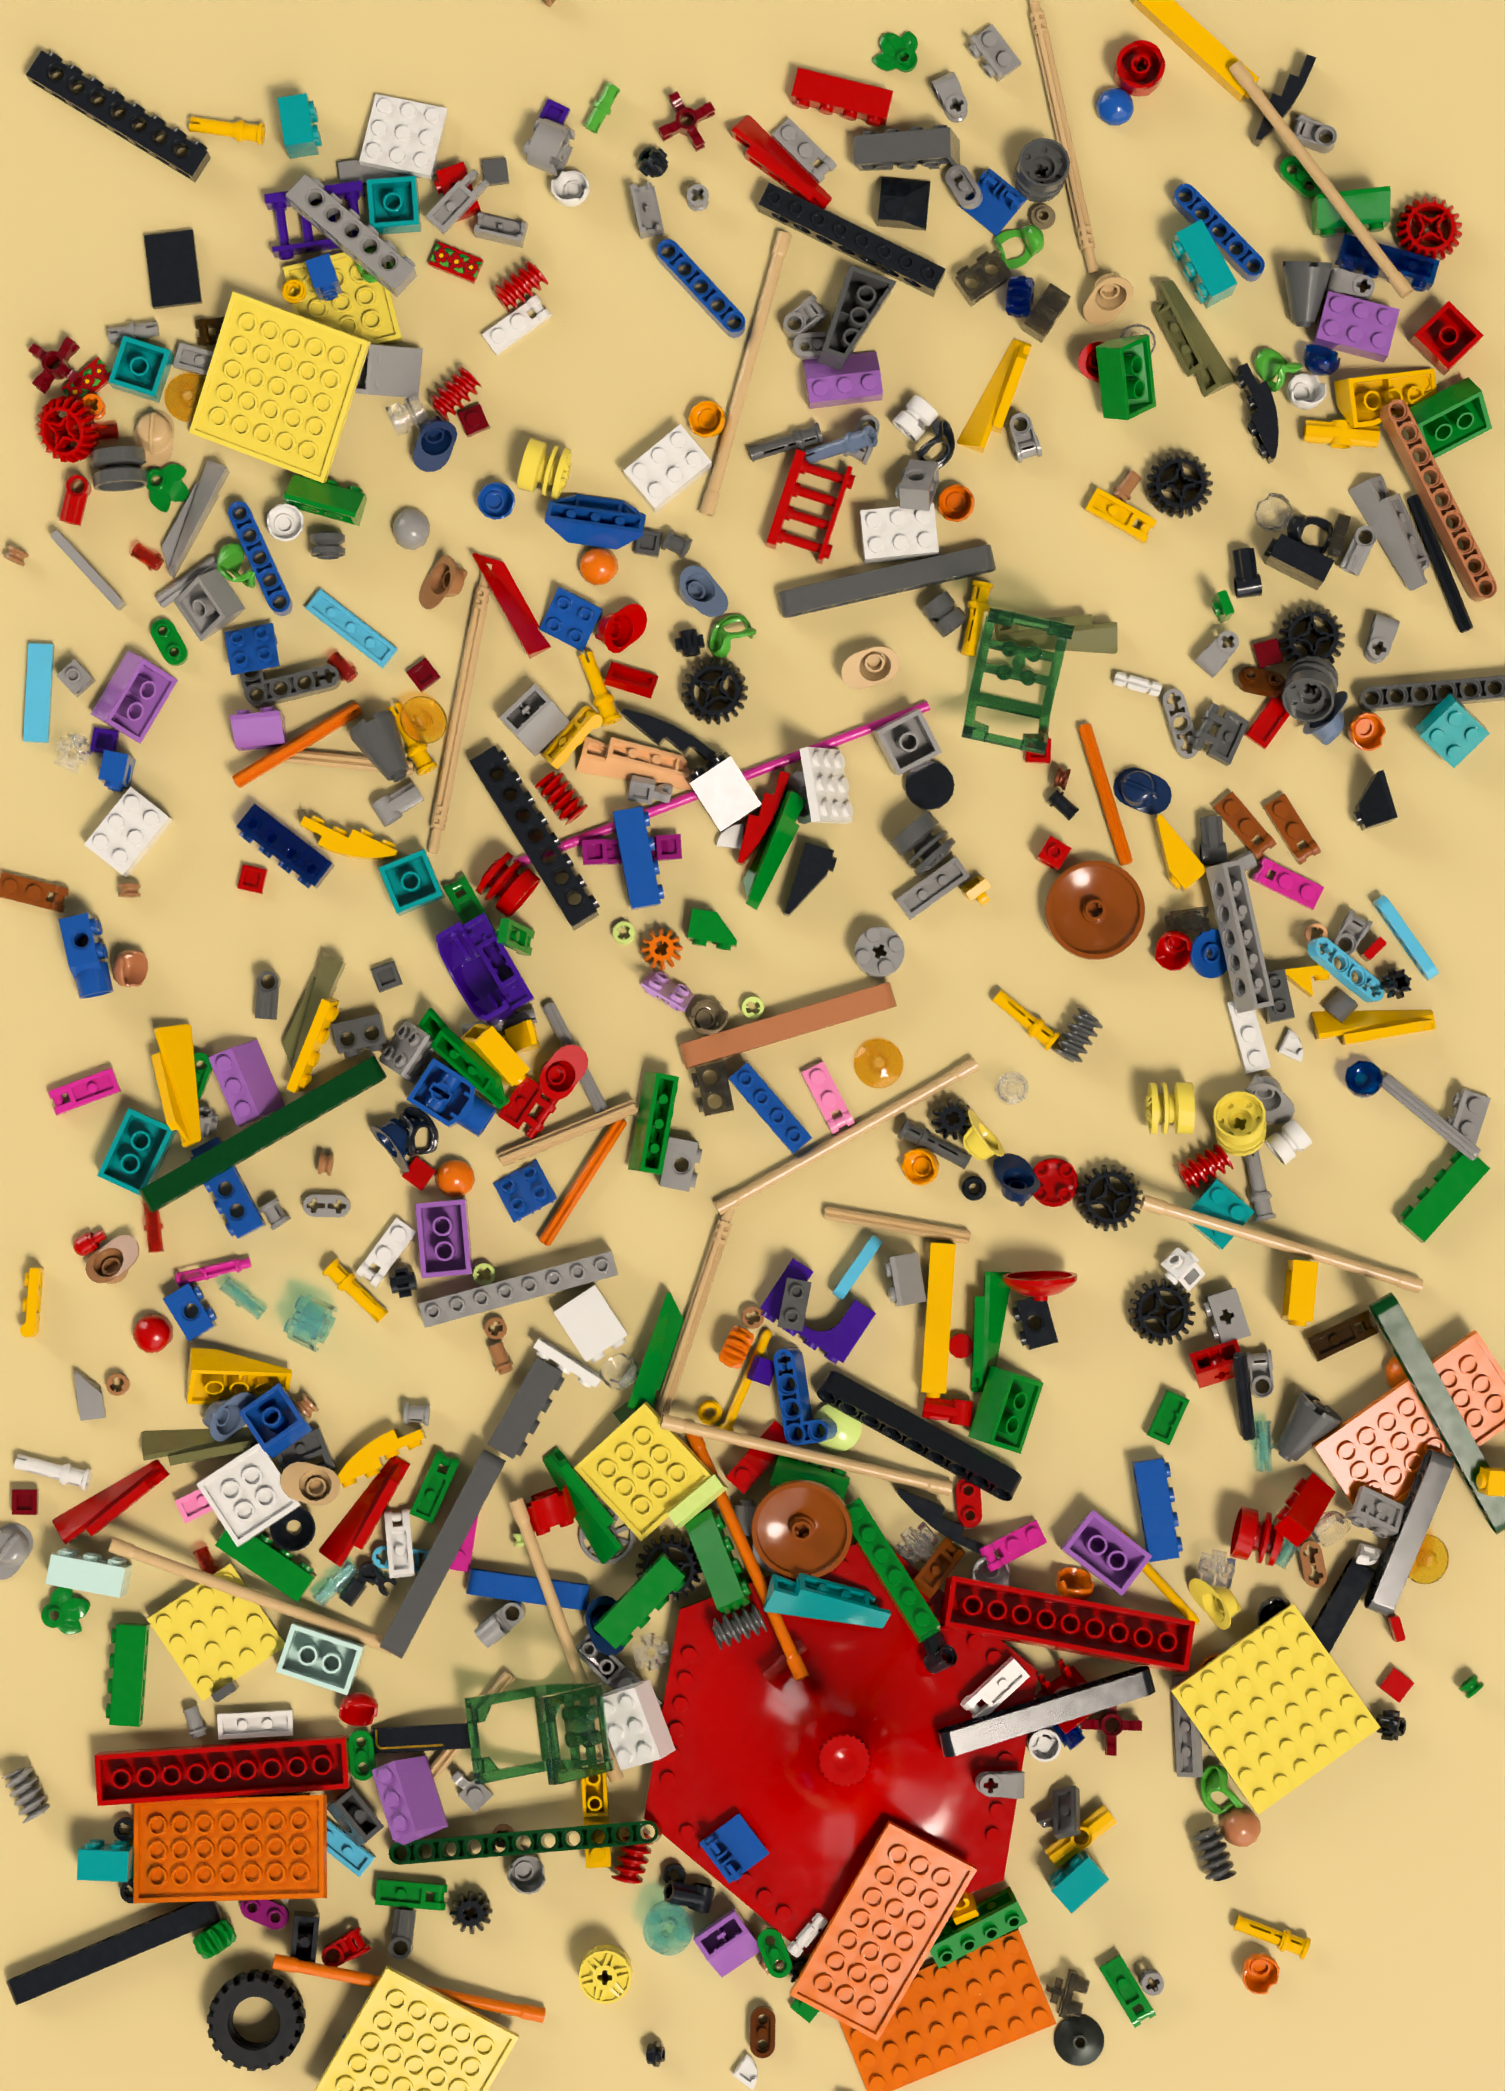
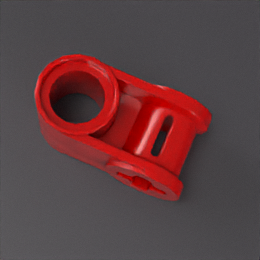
[321,1926,371,1967]

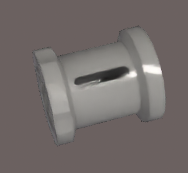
[687,184,709,211]
[259,1198,291,1230]
[403,1402,430,1426]
[1139,1969,1164,1996]

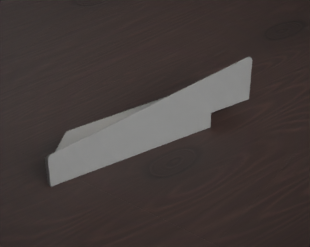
[162,460,230,578]
[1348,475,1430,591]

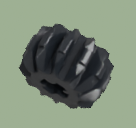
[931,1098,972,1140]
[450,1890,493,1934]

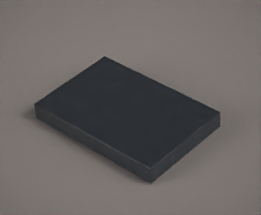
[144,229,202,309]

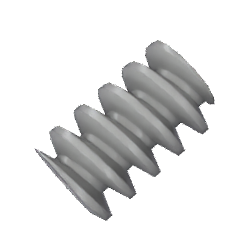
[2,1767,50,1823]

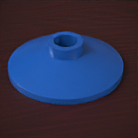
[1190,929,1227,978]

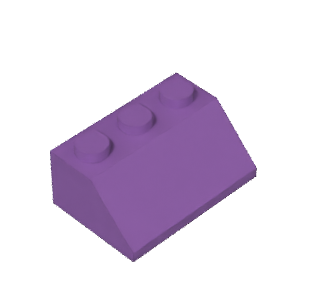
[803,351,883,409]
[91,651,178,744]
[208,1040,285,1127]
[1060,1510,1152,1596]
[372,1756,449,1845]

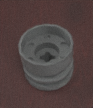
[1013,138,1070,203]
[1282,656,1338,722]
[890,810,956,876]

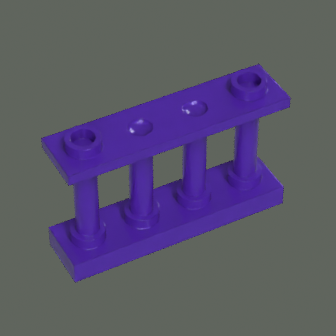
[264,180,365,260]

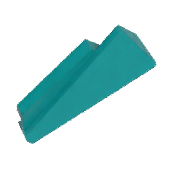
[764,1573,891,1628]

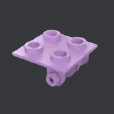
[641,970,695,1012]

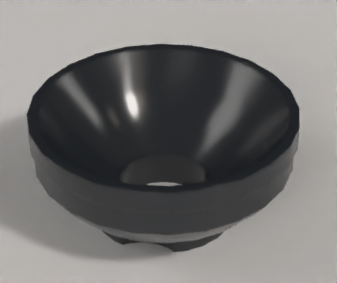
[270,1507,316,1551]

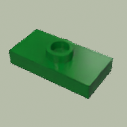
[1211,590,1235,623]
[1146,1389,1190,1445]

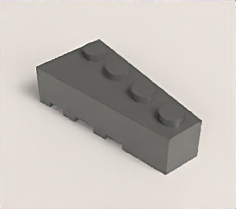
[854,125,960,171]
[817,265,897,371]

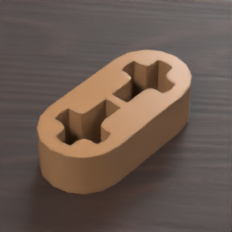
[1298,1540,1327,1588]

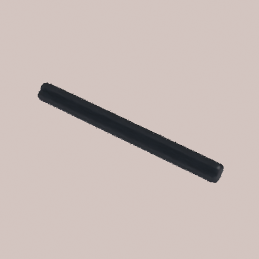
[1407,494,1473,633]

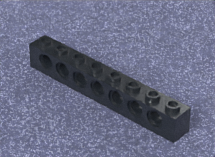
[26,50,211,182]
[758,183,946,297]
[470,746,600,931]

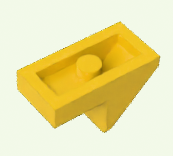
[1285,965,1331,997]

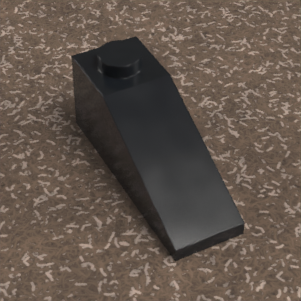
[784,842,837,917]

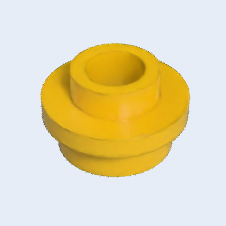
[282,279,307,304]
[697,1400,722,1425]

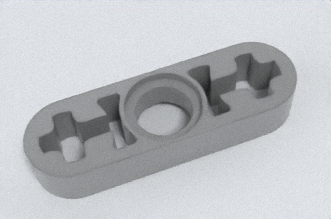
[1161,689,1198,759]

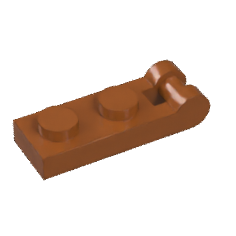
[1213,791,1277,860]
[1263,793,1321,865]
[0,872,69,913]
[912,1537,966,1599]

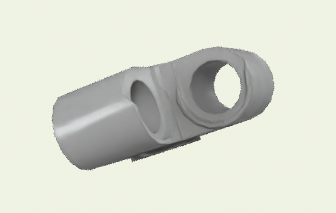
[474,1600,526,1648]

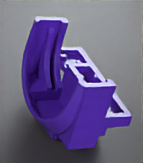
[436,913,534,1026]

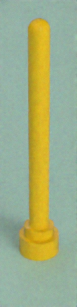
[716,1329,772,1431]
[1121,1529,1199,1625]

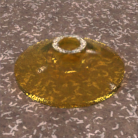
[165,373,205,422]
[400,696,447,744]
[854,1039,903,1088]
[1408,1534,1449,1584]

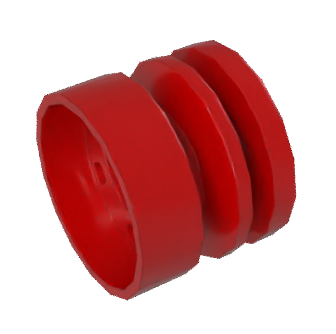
[475,852,541,918]
[1230,1506,1284,1566]

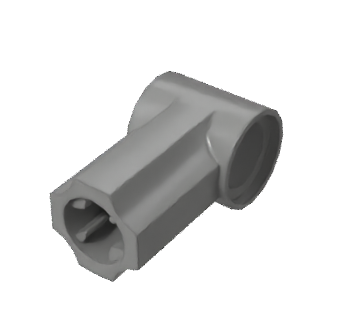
[1339,525,1377,576]
[371,781,424,827]

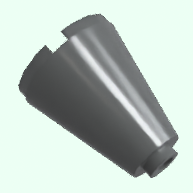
[1283,261,1332,327]
[349,711,409,782]
[1277,1391,1342,1462]

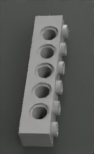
[285,174,417,297]
[1205,860,1274,1014]

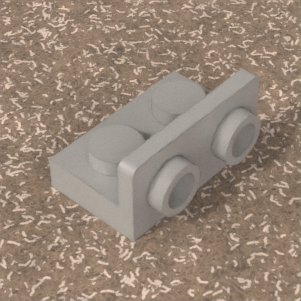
[968,24,1021,83]
[1446,1088,1491,1145]
[1344,1486,1406,1538]

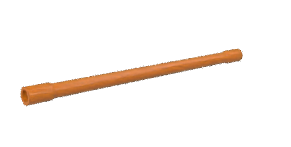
[685,1433,809,1682]
[272,1954,546,2023]

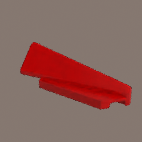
[732,115,832,210]
[472,553,551,659]
[319,1456,410,1567]
[53,1460,170,1545]

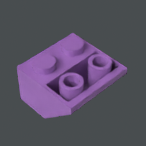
[230,707,287,751]
[693,1907,760,1977]

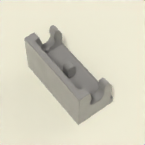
[630,182,665,239]
[473,212,528,248]

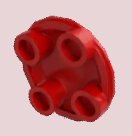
[1033,1158,1078,1207]

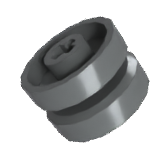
[90,446,148,492]

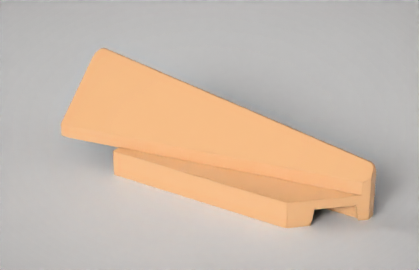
[576,736,693,791]

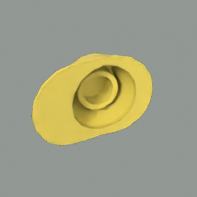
[963,1109,1005,1160]
[1189,1578,1241,1630]

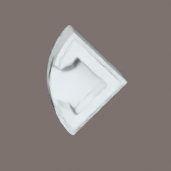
[717,824,744,850]
[1278,1030,1303,1062]
[1356,1543,1383,1565]
[732,2053,757,2090]

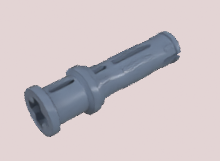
[806,425,878,464]

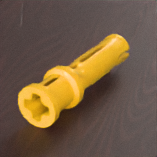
[189,116,265,145]
[960,580,994,657]
[578,651,622,727]
[387,702,438,776]
[992,989,1061,1051]
[322,1258,389,1323]
[1233,1914,1311,1960]

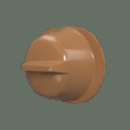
[419,555,467,609]
[85,1235,139,1284]

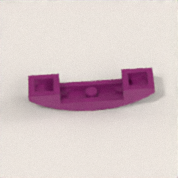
[582,834,682,865]

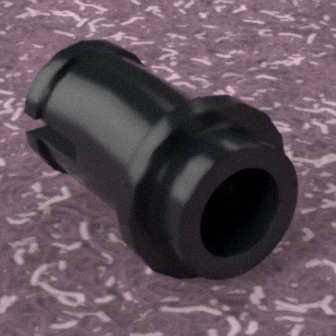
[1047,790,1079,821]

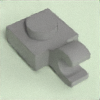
[628,775,673,805]
[451,1769,493,1813]

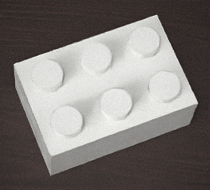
[623,424,712,514]
[859,503,939,564]
[84,786,173,878]
[594,1679,676,1770]

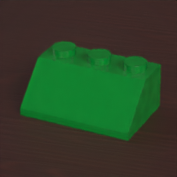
[1310,186,1391,238]
[1096,334,1156,420]
[1409,377,1492,459]
[283,474,367,526]
[968,1366,1043,1454]
[769,1455,850,1501]

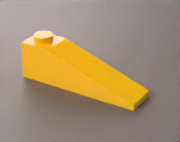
[1334,368,1437,428]
[186,1348,292,1405]

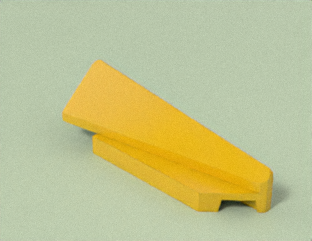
[957,339,1032,453]
[1312,1010,1436,1046]
[151,1024,201,1148]

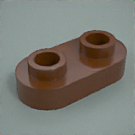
[1236,667,1286,698]
[750,2006,776,2058]

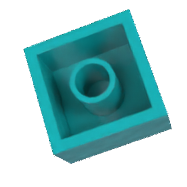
[277,93,322,159]
[367,176,421,235]
[108,336,174,403]
[1415,693,1490,768]
[378,849,445,916]
[1188,1179,1255,1250]
[77,1839,134,1882]
[1048,1851,1109,1914]

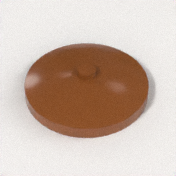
[1045,860,1145,960]
[752,1480,853,1579]

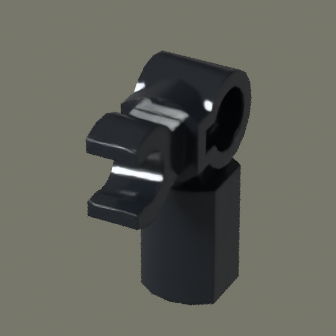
[339,1562,397,1607]

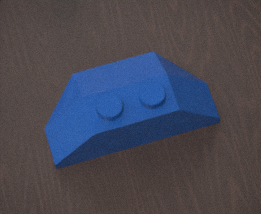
[545,494,646,550]

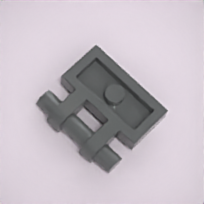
[1192,703,1249,766]

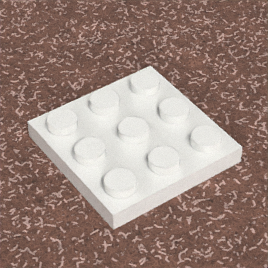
[359,94,448,179]
[800,747,853,824]
[196,1443,301,1547]

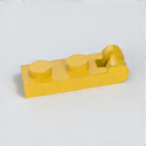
[1085,487,1157,543]
[542,706,603,770]
[20,1268,44,1338]

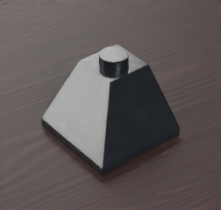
[877,177,931,231]
[1353,770,1398,831]

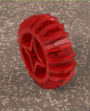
[1395,196,1462,263]
[35,396,101,463]

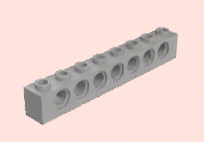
[418,1251,618,1328]

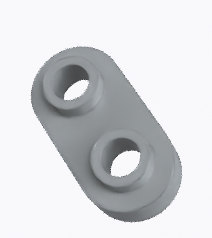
[945,165,983,209]
[792,332,827,360]

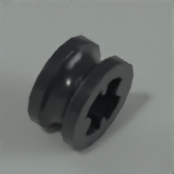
[113,1817,134,1841]
[663,1863,686,1884]
[120,1879,133,1903]

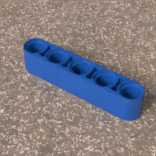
[1172,184,1265,282]
[657,239,745,338]
[228,501,293,616]
[466,1568,590,1610]

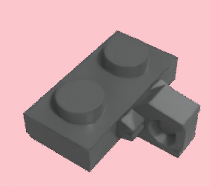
[1036,1785,1081,1840]

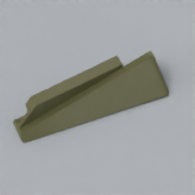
[1154,280,1236,397]
[995,614,1118,654]
[282,953,346,1071]
[142,1427,258,1466]

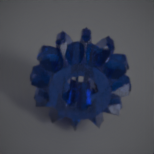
[1005,275,1035,318]

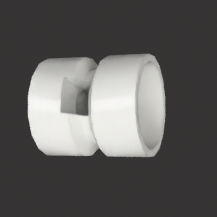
[892,395,939,442]
[1265,1119,1312,1165]
[1026,1727,1061,1762]

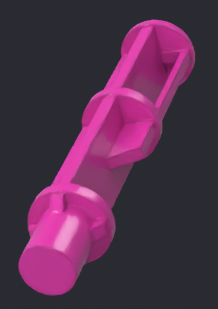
[175,1258,252,1287]

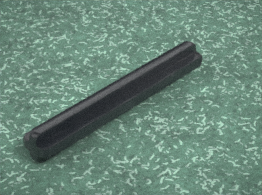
[1233,1351,1256,1441]

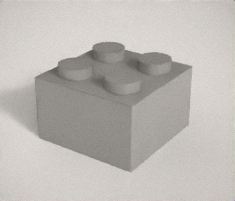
[872,708,942,776]

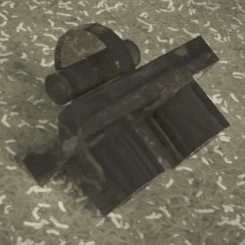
[1165,907,1210,935]
[1045,1969,1090,2019]

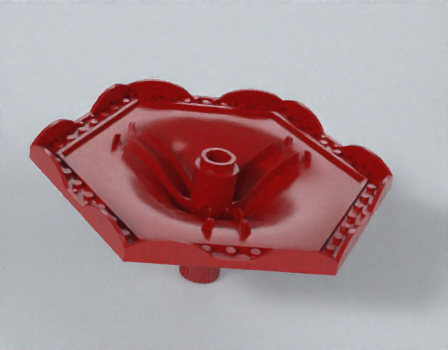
[644,1543,1038,1954]

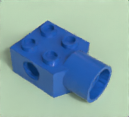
[59,913,113,999]
[406,1058,497,1137]

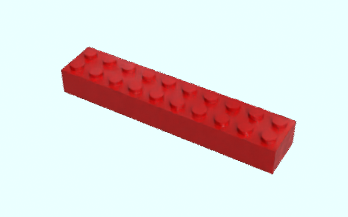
[939,1576,1195,1673]
[94,1735,351,1806]

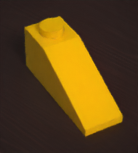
[1154,814,1206,891]
[502,1019,541,1054]

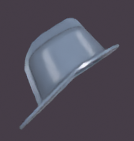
[679,565,728,617]
[1303,691,1348,745]
[202,1392,256,1442]

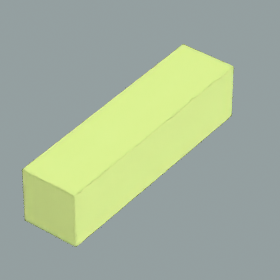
[667,1474,728,1528]

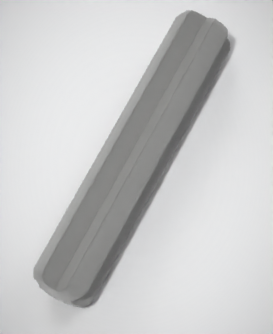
[156,556,217,608]

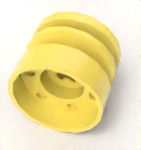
[517,438,572,500]
[1145,1082,1195,1134]
[1213,1091,1267,1156]
[578,1944,632,2004]

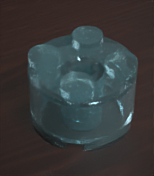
[283,1294,338,1352]
[643,1901,694,1956]

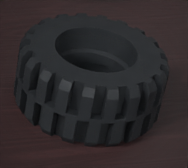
[207,1969,306,2071]

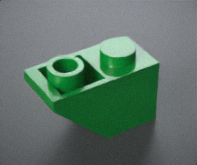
[687,908,737,951]

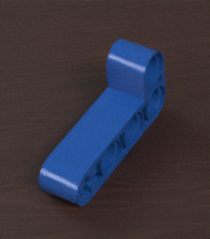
[774,1347,837,1445]

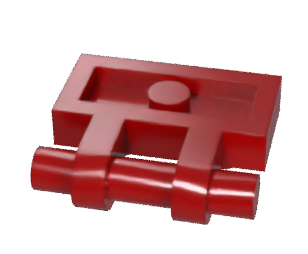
[498,1076,559,1139]

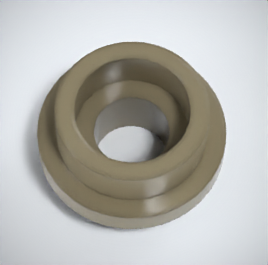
[1031,205,1055,230]

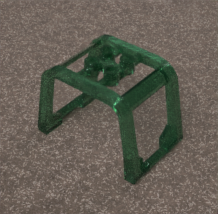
[961,604,1074,755]
[464,1682,614,1785]

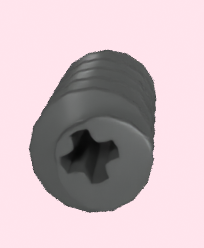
[1052,1008,1103,1063]
[712,1603,767,1650]
[1192,1825,1237,1881]

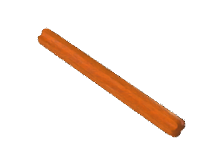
[232,702,363,788]
[1078,723,1133,866]
[539,1119,627,1246]

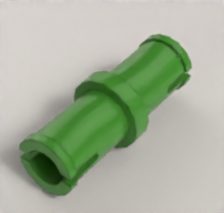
[583,83,620,134]

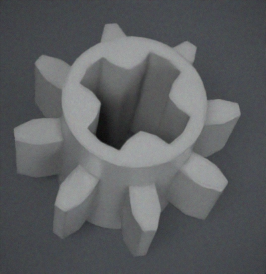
[199,1106,218,1137]

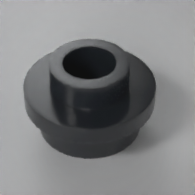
[961,1176,986,1201]
[646,2041,665,2067]

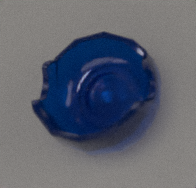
[1303,344,1341,376]
[1344,1060,1383,1098]

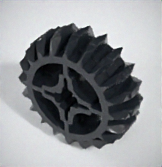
[1146,452,1213,519]
[1278,605,1345,664]
[682,658,748,725]
[1076,1165,1143,1231]
[1128,1278,1196,1346]
[636,1534,703,1602]

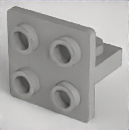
[379,1020,435,1083]

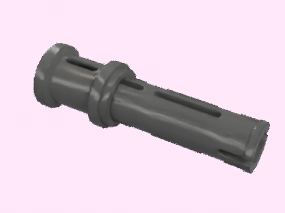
[748,422,824,462]
[897,1118,972,1169]

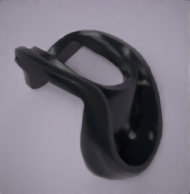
[915,419,955,469]
[1287,513,1333,554]
[399,1107,439,1157]

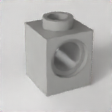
[56,659,95,698]

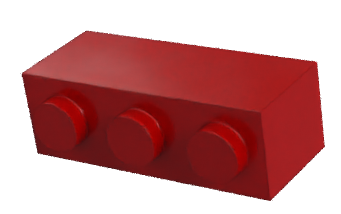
[1274,1473,1336,1547]

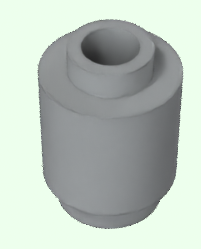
[734,1499,758,1536]

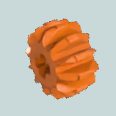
[641,928,683,971]
[718,1326,754,1369]

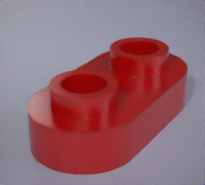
[955,1479,982,1528]

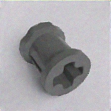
[661,529,693,559]

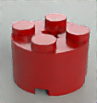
[1114,40,1165,97]
[524,1485,577,1536]

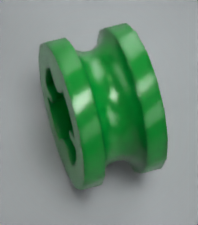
[1459,1674,1484,1699]

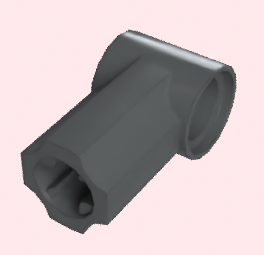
[1200,816,1227,866]
[255,971,281,1020]
[389,1908,417,1960]

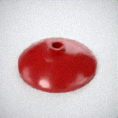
[1002,1270,1077,1301]

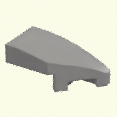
[74,1371,106,1421]

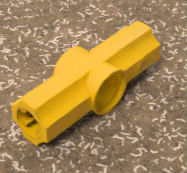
[1303,420,1380,449]
[1044,1804,1117,1868]

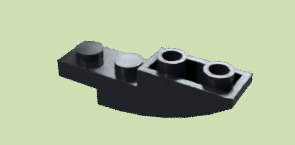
[1234,363,1279,464]

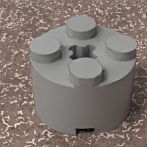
[523,118,575,176]
[854,927,904,978]

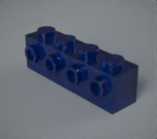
[1334,234,1440,292]
[236,803,335,889]

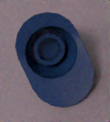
[413,415,457,472]
[1114,768,1172,815]
[370,1118,409,1173]
[993,1154,1040,1207]
[584,1596,625,1656]

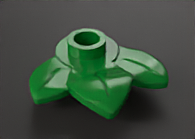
[872,31,918,73]
[146,464,190,513]
[41,1587,91,1635]

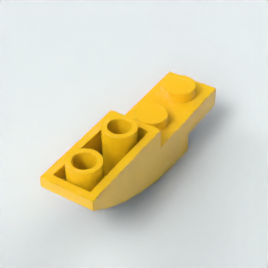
[300,815,399,860]
[338,1428,426,1488]
[581,1765,612,1868]

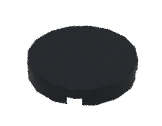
[905,761,955,811]

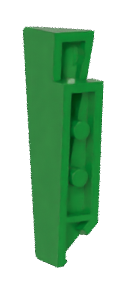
[743,791,806,910]
[418,1008,510,1110]
[972,1272,1011,1392]
[627,1292,684,1410]
[543,1447,625,1564]

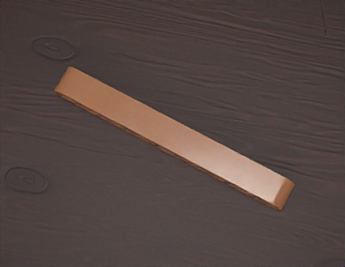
[1379,399,1497,602]
[679,982,897,1069]

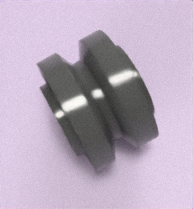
[310,531,345,560]

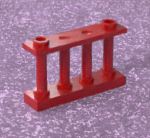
[766,449,855,564]

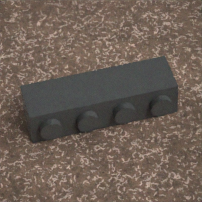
[487,1357,565,1459]

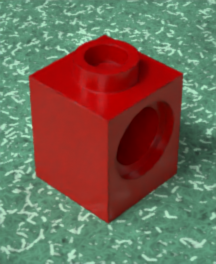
[1036,836,1072,872]

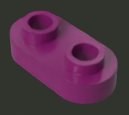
[240,1900,289,1930]

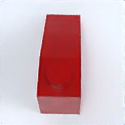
[726,1421,788,1494]

